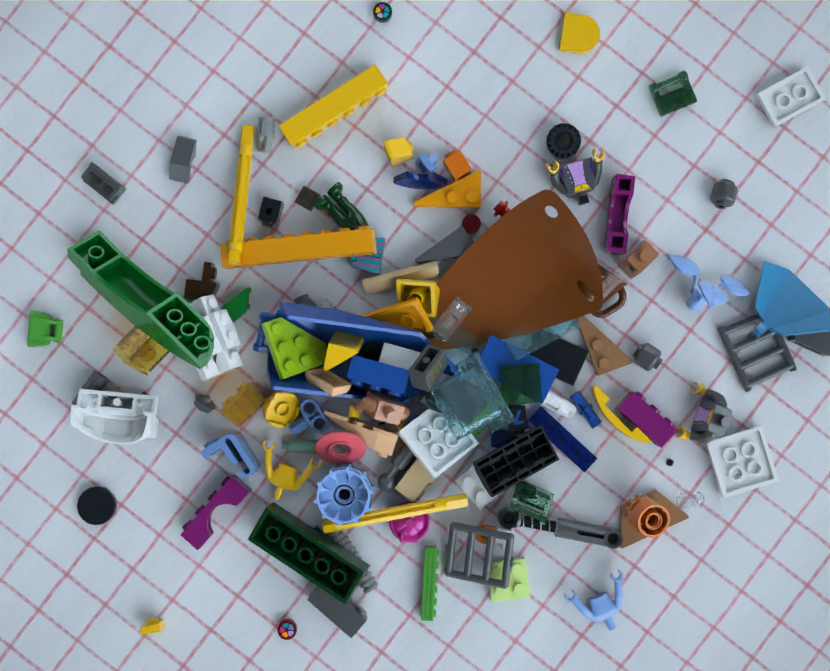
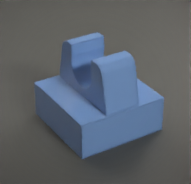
[415,153,439,178]

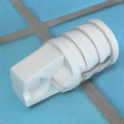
[540,390,577,418]

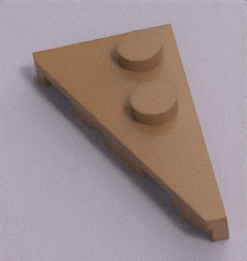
[576,316,633,376]

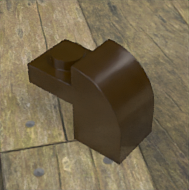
[184,262,220,300]

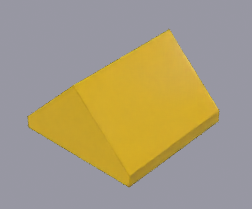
[396,279,440,317]
[323,331,364,372]

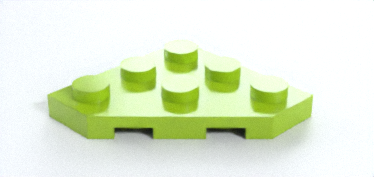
[261,317,327,380]

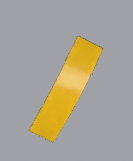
[591,385,651,443]

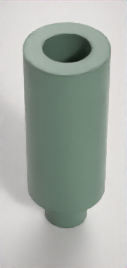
[282,439,318,454]

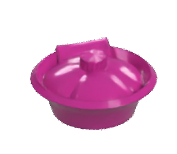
[389,501,430,543]

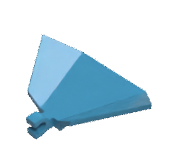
[752,261,830,338]

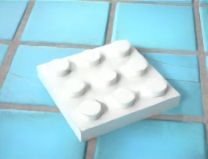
[398,409,479,480]
[705,425,779,498]

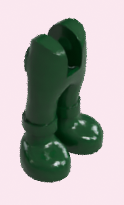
[313,182,369,230]

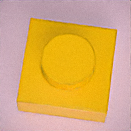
[140,618,165,635]

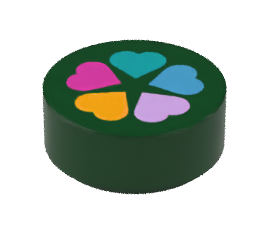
[373,2,392,23]

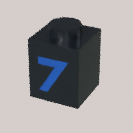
[504,405,529,434]

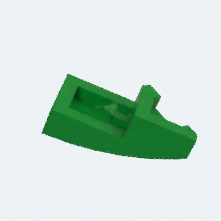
[221,287,251,323]

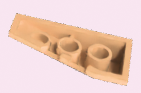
[324,409,398,458]

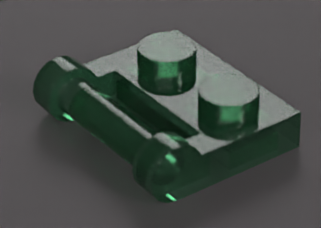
[649,70,697,117]
[508,481,554,525]

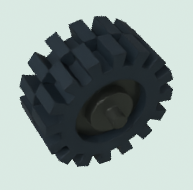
[546,123,581,158]

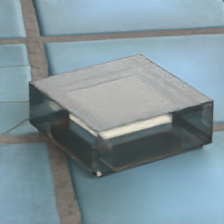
[294,186,321,212]

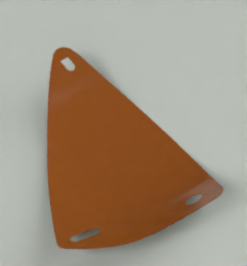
[413,190,603,350]

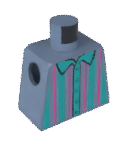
[347,238,385,275]

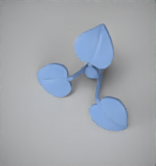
[667,256,750,312]

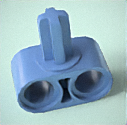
[289,399,329,435]

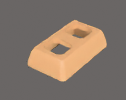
[305,367,352,396]

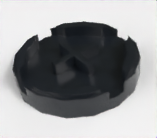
[77,486,117,525]

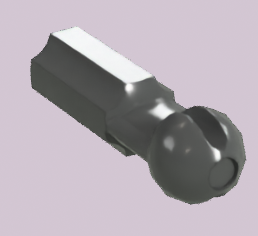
[378,442,415,492]

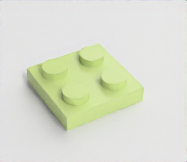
[490,557,530,602]

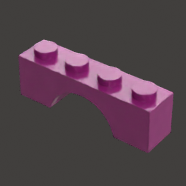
[603,174,636,255]
[180,475,252,550]

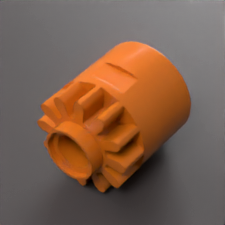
[624,494,670,538]

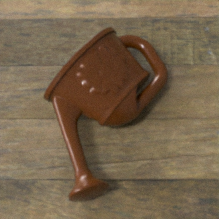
[577,264,628,318]

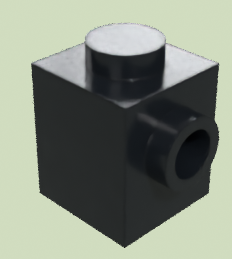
[258,197,284,228]

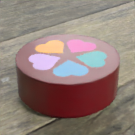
[277,619,297,640]

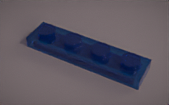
[528,406,598,473]

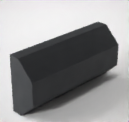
[473,425,560,497]

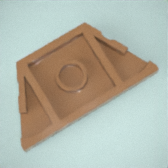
[620,490,689,549]

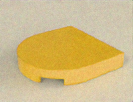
[559,12,600,54]

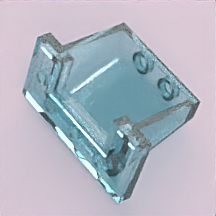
[430,351,515,441]

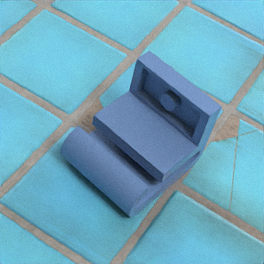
[201,432,260,478]

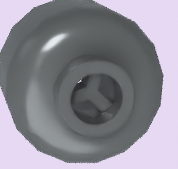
[710,179,738,209]
[633,343,663,371]

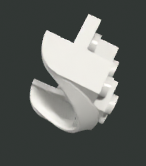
[189,294,243,382]
[70,389,159,444]

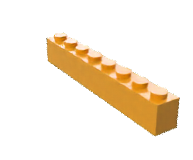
[220,226,377,269]

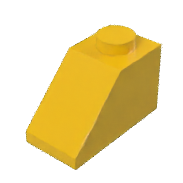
[383,137,415,167]

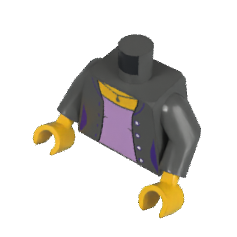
[545,148,605,206]
[675,382,732,443]

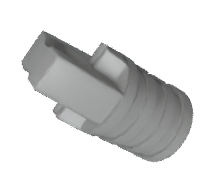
[257,117,276,153]

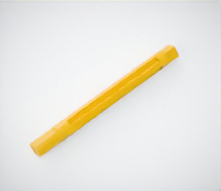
[228,125,255,265]
[322,493,468,533]

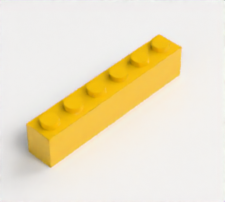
[279,64,388,149]

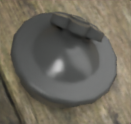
[194,394,216,413]

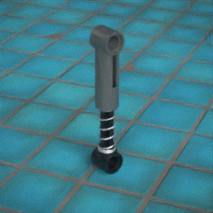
[497,507,623,549]

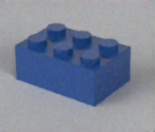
[346,355,410,398]

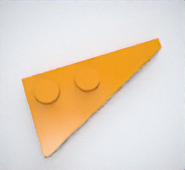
[414,170,481,208]
[360,297,434,332]

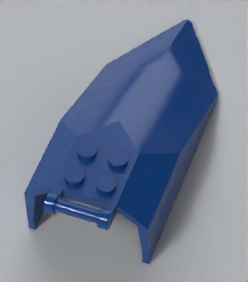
[253,302,463,404]

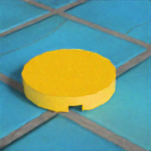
[263,390,300,428]

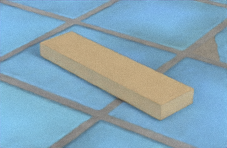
[362,261,440,296]

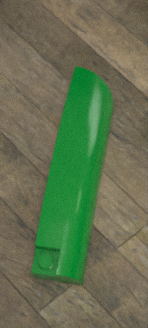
[67,230,214,369]

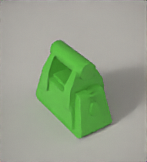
[27,310,63,347]

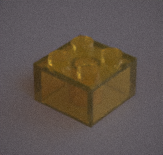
[113,326,170,376]
[221,382,269,427]

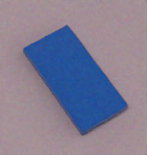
[473,335,559,404]

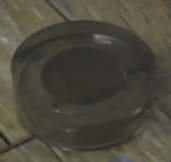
[362,342,382,361]

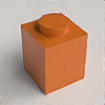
[443,150,472,182]

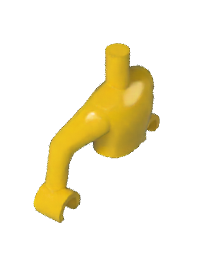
[262,440,322,500]

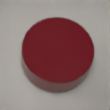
[462,214,481,234]

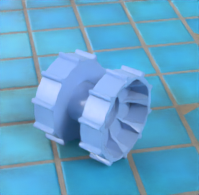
[314,463,375,527]

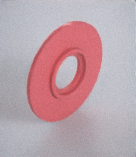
[315,432,366,464]

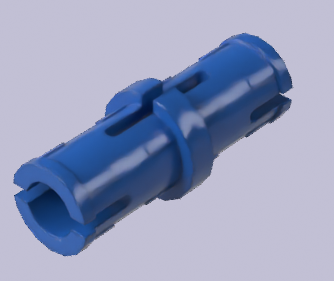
[569,390,602,429]

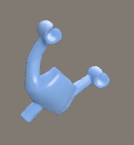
[564,569,623,630]

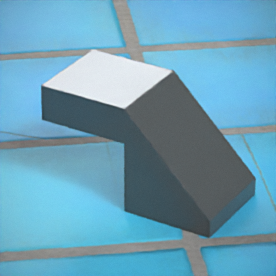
[169,136,197,184]

